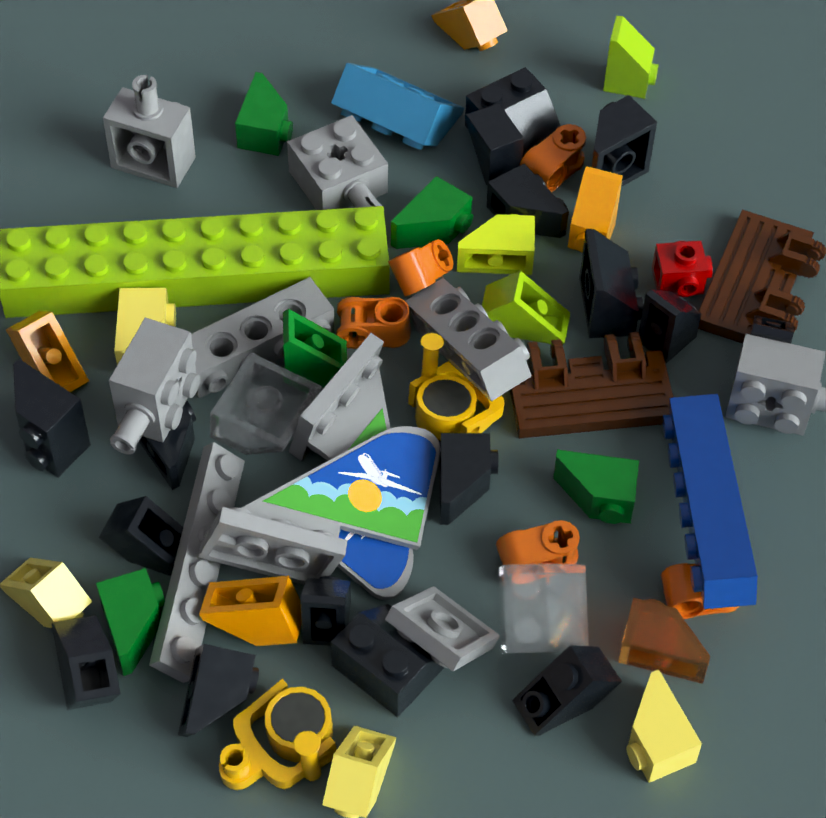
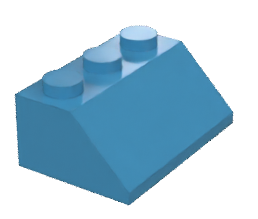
[331,63,464,150]

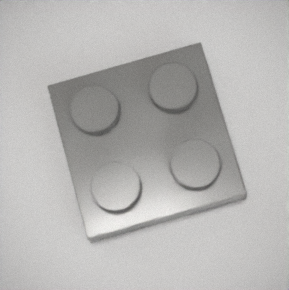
[385,586,500,671]

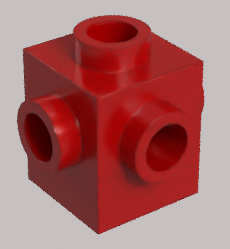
[652,240,713,297]

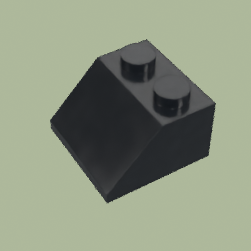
[465,67,561,158]
[592,95,657,187]
[579,229,644,338]
[13,359,91,478]
[331,604,445,717]

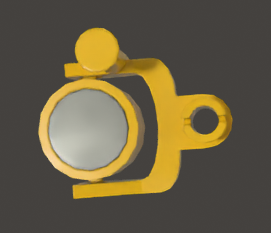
[408,333,505,441]
[219,678,337,790]

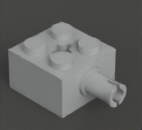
[103,75,196,188]
[287,115,388,210]
[109,317,200,454]
[725,334,826,436]

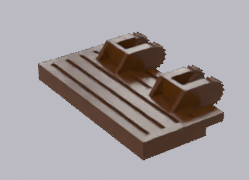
[698,209,826,344]
[510,332,674,439]

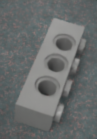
[191,277,335,398]
[405,278,532,401]

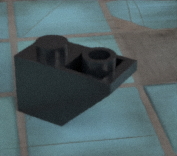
[486,164,569,238]
[52,615,121,710]
[512,645,622,736]

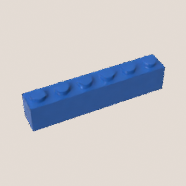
[662,394,758,609]

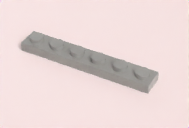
[149,442,245,683]

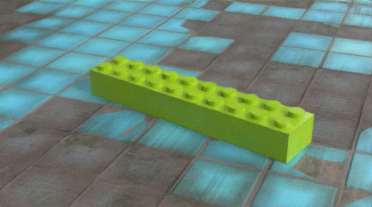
[0,206,390,318]

